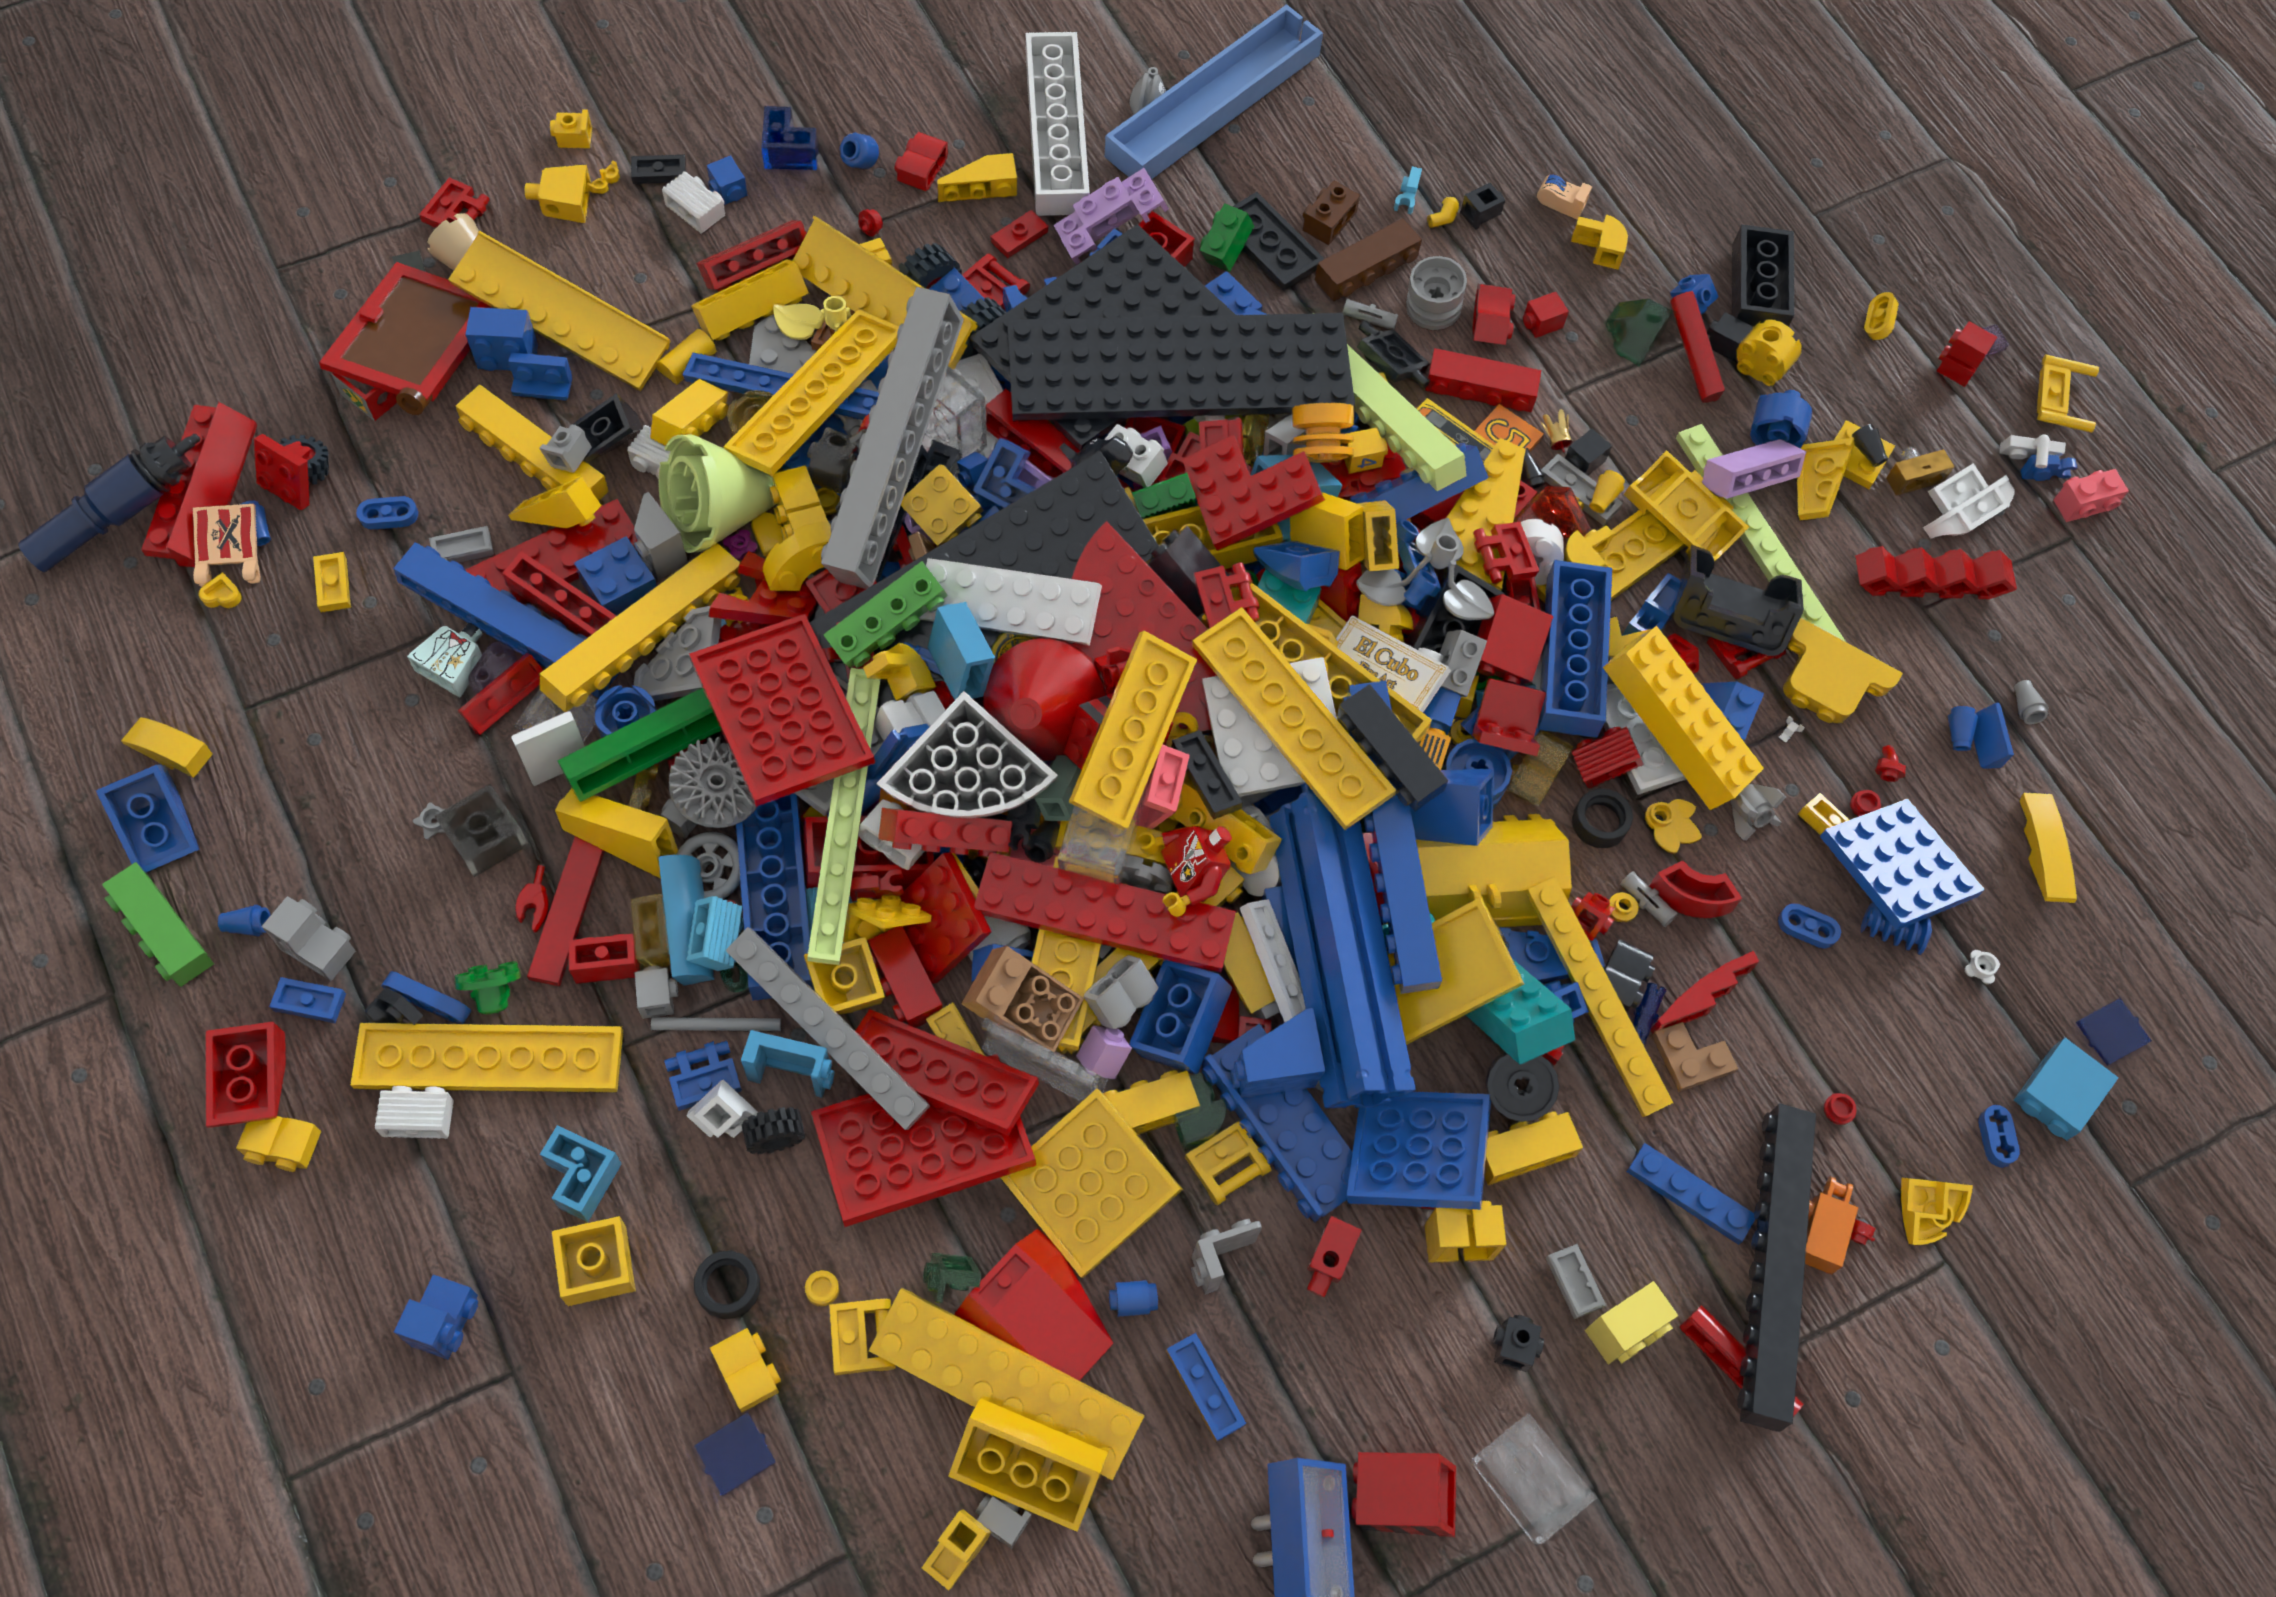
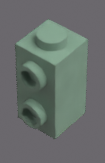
[1034,755,1081,821]

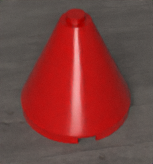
[983,638,1106,761]

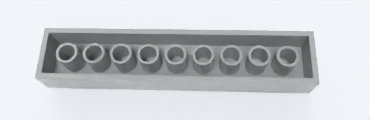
[821,287,964,589]

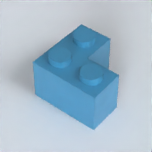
[540,1125,622,1222]

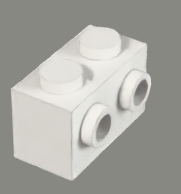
[1105,424,1168,488]

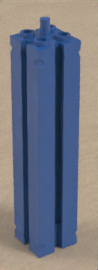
[1269,783,1416,1108]

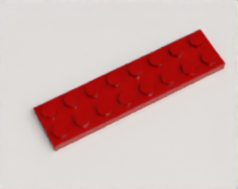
[974,852,1236,973]

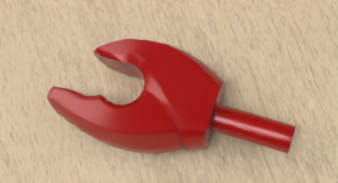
[515,865,549,933]

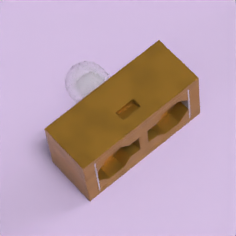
[1886,447,1954,496]

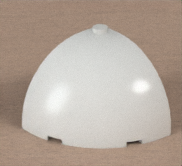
[877,691,1058,818]

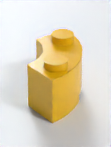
[762,521,831,591]

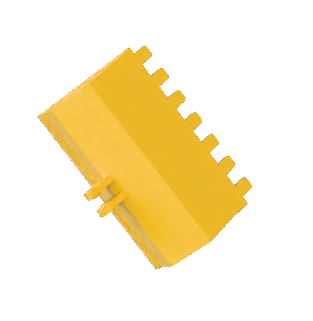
[1383,814,1572,927]

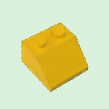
[804,937,885,1014]

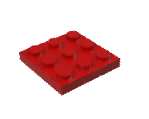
[899,853,992,984]

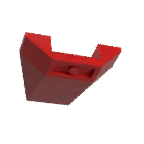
[954,1229,1113,1381]

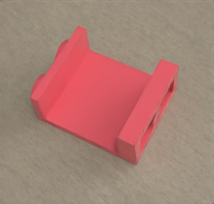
[1130,744,1190,829]

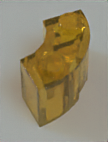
[1507,730,1574,807]

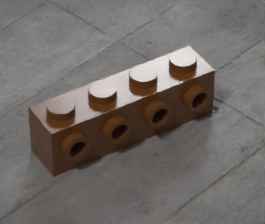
[1315,218,1422,302]

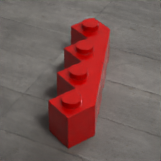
[1855,546,2017,599]

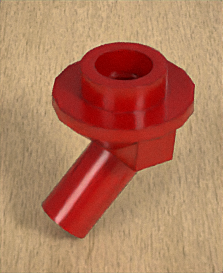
[1875,745,1906,782]

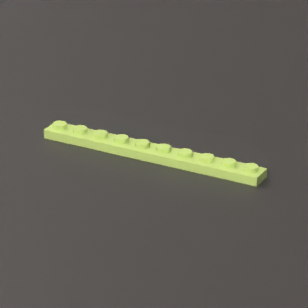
[1676,424,1846,642]
[807,668,881,965]

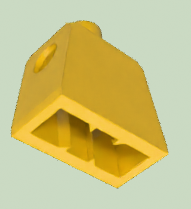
[525,165,591,223]

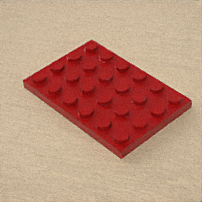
[689,614,875,807]
[811,1054,1037,1227]

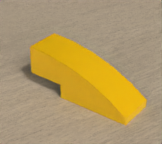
[121,717,213,778]

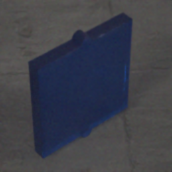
[2076,998,2152,1066]
[695,1412,776,1496]

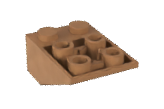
[961,946,1084,1054]

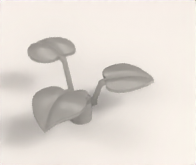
[1356,518,1494,620]

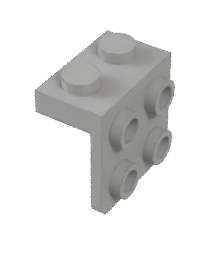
[1191,1219,1262,1295]

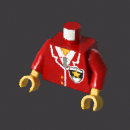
[1138,826,1232,917]

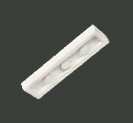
[1240,899,1306,1022]

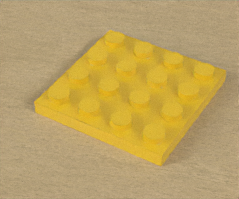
[1000,1089,1183,1278]

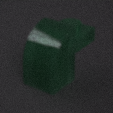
[1173,1073,1226,1153]

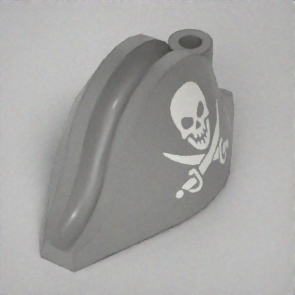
[1129,67,1166,115]

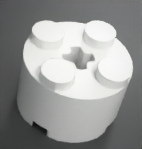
[1521,519,1564,585]

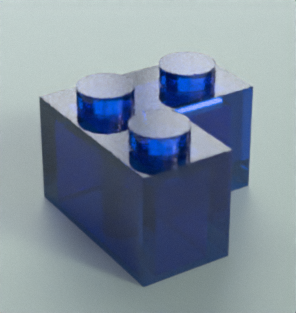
[761,106,819,170]

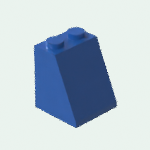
[1410,769,1494,846]
[1230,1008,1325,1097]

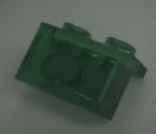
[923,1253,981,1303]

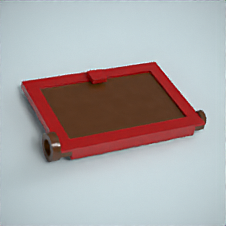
[319,262,493,415]

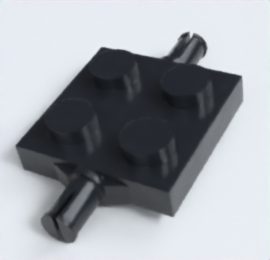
[1357,320,1430,389]

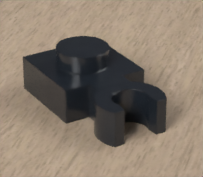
[1006,797,1041,851]

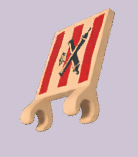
[193,504,260,587]

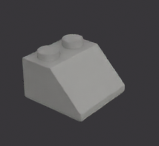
[634,492,688,581]

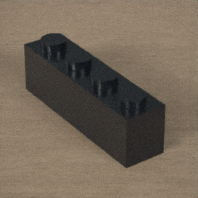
[1337,684,1448,812]

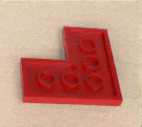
[1182,434,1325,551]

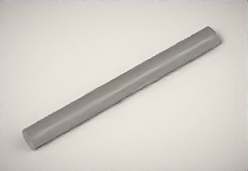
[651,1017,781,1031]

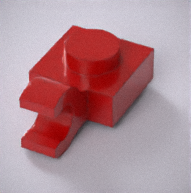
[850,869,904,901]

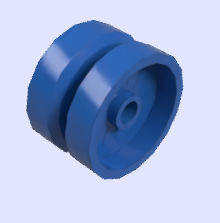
[1443,739,1512,810]

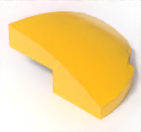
[1901,1177,1973,1245]

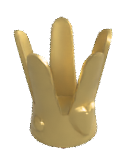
[1541,409,1573,452]

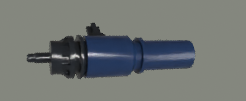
[18,434,201,572]

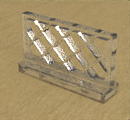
[981,1017,1109,1102]

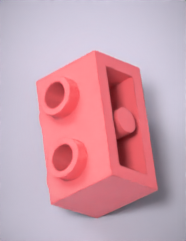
[2053,469,2129,522]

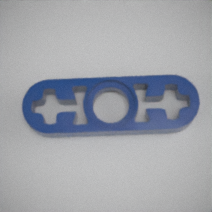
[381,971,472,1024]

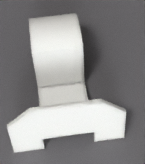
[1779,716,1805,742]

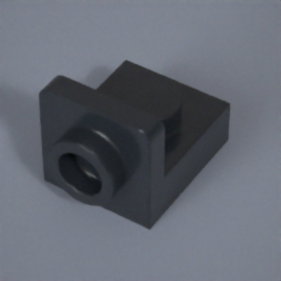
[365,987,423,1025]

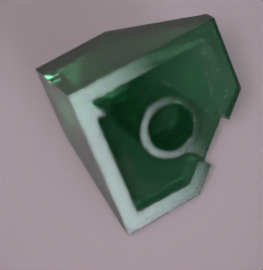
[1605,298,1672,366]

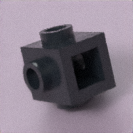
[1493,1315,1544,1372]

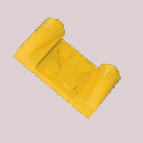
[1623,450,1749,562]

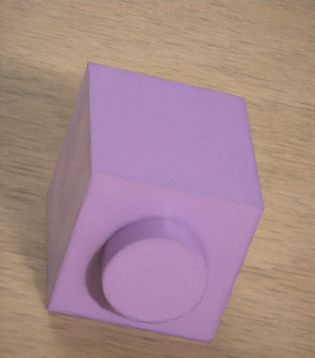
[1076,1025,1132,1079]

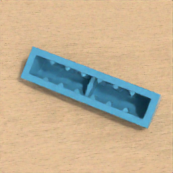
[658,855,714,986]

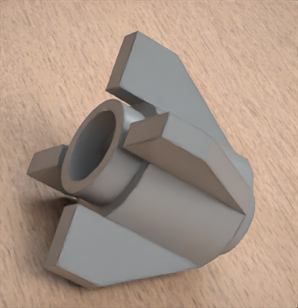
[1730,784,1786,841]

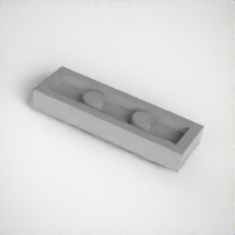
[1542,454,1623,526]

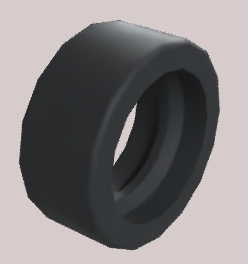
[1572,788,1633,848]
[694,1250,760,1319]

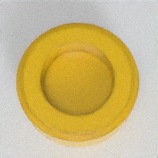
[805,1270,839,1306]

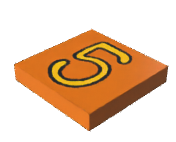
[1475,404,1544,452]

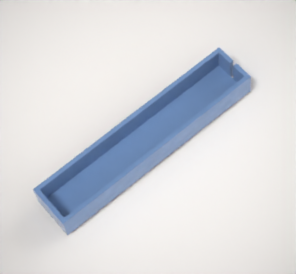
[1104,4,1323,179]

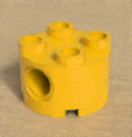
[1737,319,1801,386]

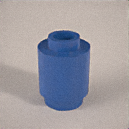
[1109,1280,1158,1317]

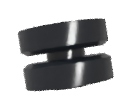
[1485,1052,1559,1122]

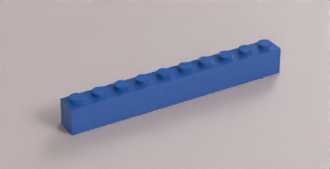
[1343,681,1442,994]

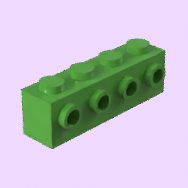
[823,561,948,669]
[102,862,214,987]

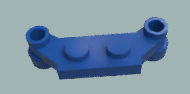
[1396,519,1441,605]

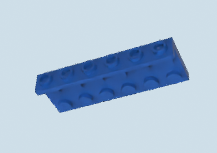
[1202,1024,1353,1223]

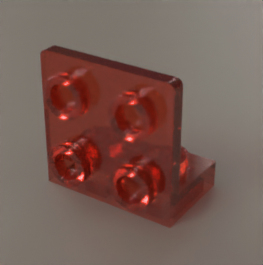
[1513,486,1591,540]

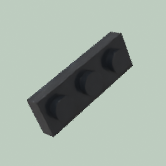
[1171,730,1243,820]

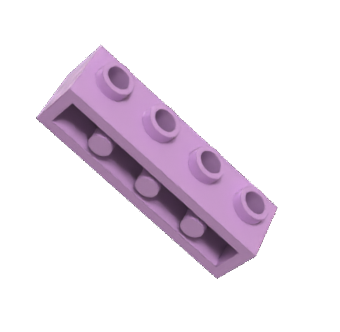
[1702,439,1806,498]

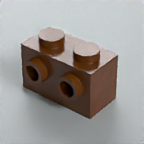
[1302,180,1360,246]

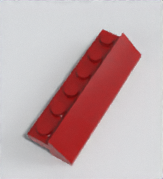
[141,402,257,568]

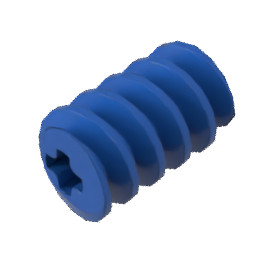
[1860,902,1932,955]

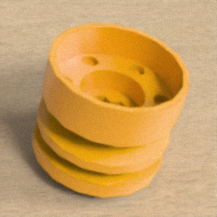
[1292,403,1354,463]

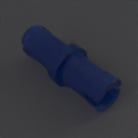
[1633,983,1667,1047]

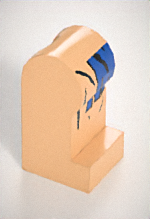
[1537,175,1592,219]

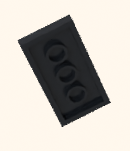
[1233,192,1324,291]

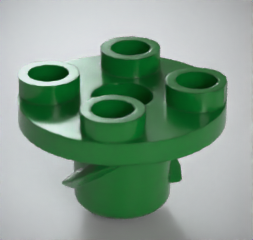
[454,961,521,1014]

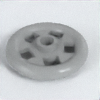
[676,832,741,899]

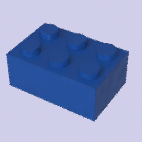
[1129,959,1233,1075]

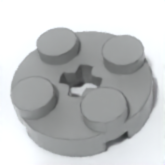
[1115,855,1174,894]

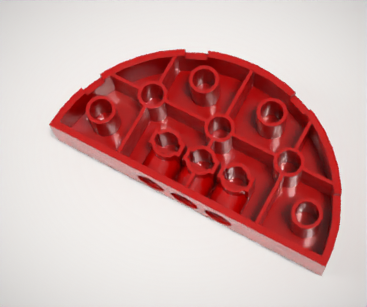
[1071,521,1217,734]

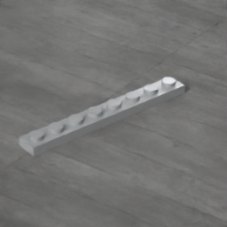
[725,927,930,1130]

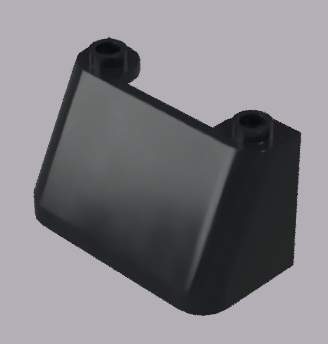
[1674,545,1804,656]

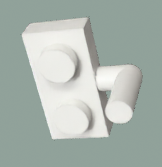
[1999,434,2066,468]

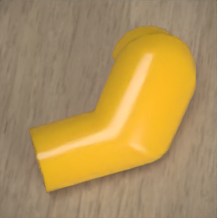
[1427,197,1459,228]

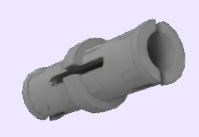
[1342,298,1399,330]
[1620,871,1678,927]

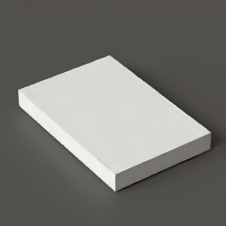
[511,711,585,786]

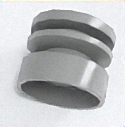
[1406,256,1467,330]

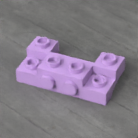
[1054,168,1169,265]

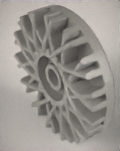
[669,737,758,828]

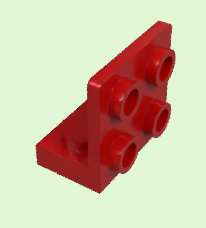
[1472,679,1546,756]

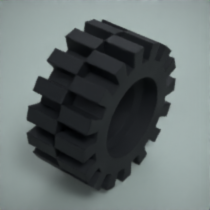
[741,1107,805,1154]

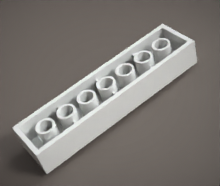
[1026,32,1090,216]

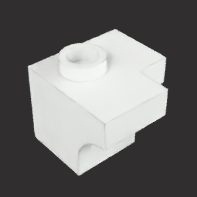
[687,1080,758,1138]

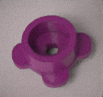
[723,530,757,560]

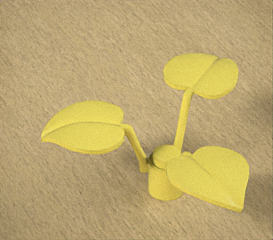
[773,296,852,340]

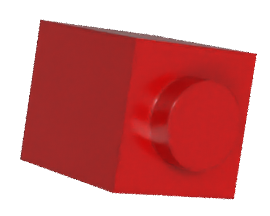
[1523,292,1569,338]

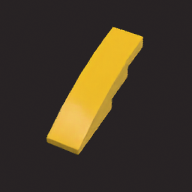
[2019,793,2077,903]

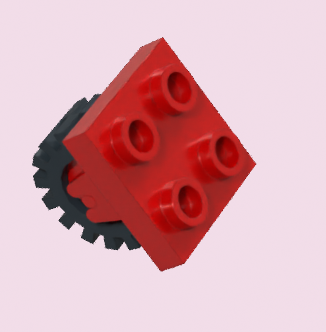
[254,434,329,510]

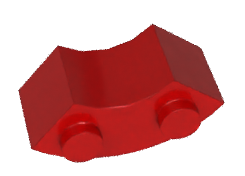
[1472,283,1515,345]
[1649,861,1742,918]

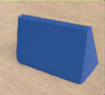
[1973,703,2014,769]

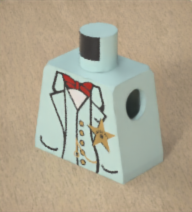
[407,623,483,698]

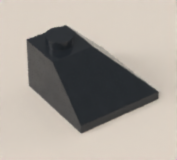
[573,393,643,463]

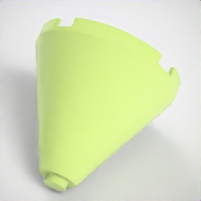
[659,434,777,553]

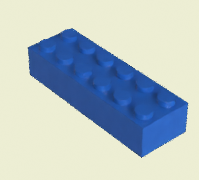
[1538,560,1612,738]

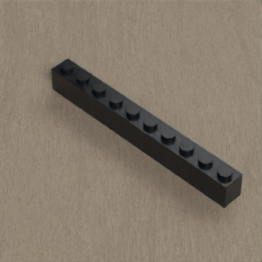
[1737,1103,1816,1432]

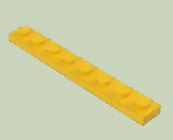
[1525,876,1673,1117]

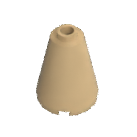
[427,213,479,271]

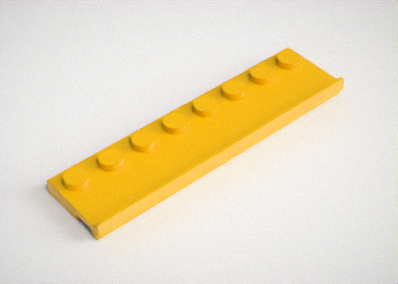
[793,216,978,375]
[448,231,670,392]

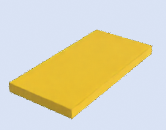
[1386,898,1524,1045]

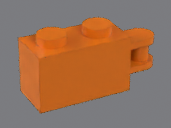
[1805,1176,1858,1275]

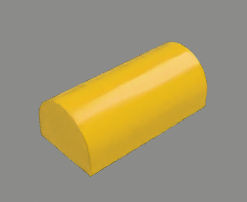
[657,329,716,385]
[1798,793,1849,835]

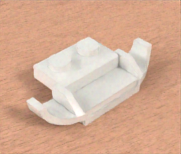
[1923,463,2014,539]

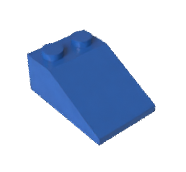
[95,765,200,873]

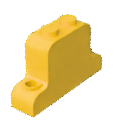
[1783,618,1903,723]

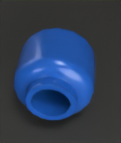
[840,132,879,170]

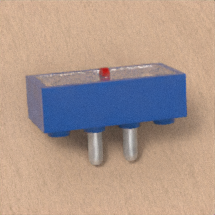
[1251,1458,1355,1597]

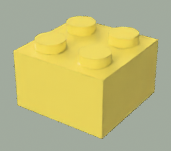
[1585,1281,1678,1365]

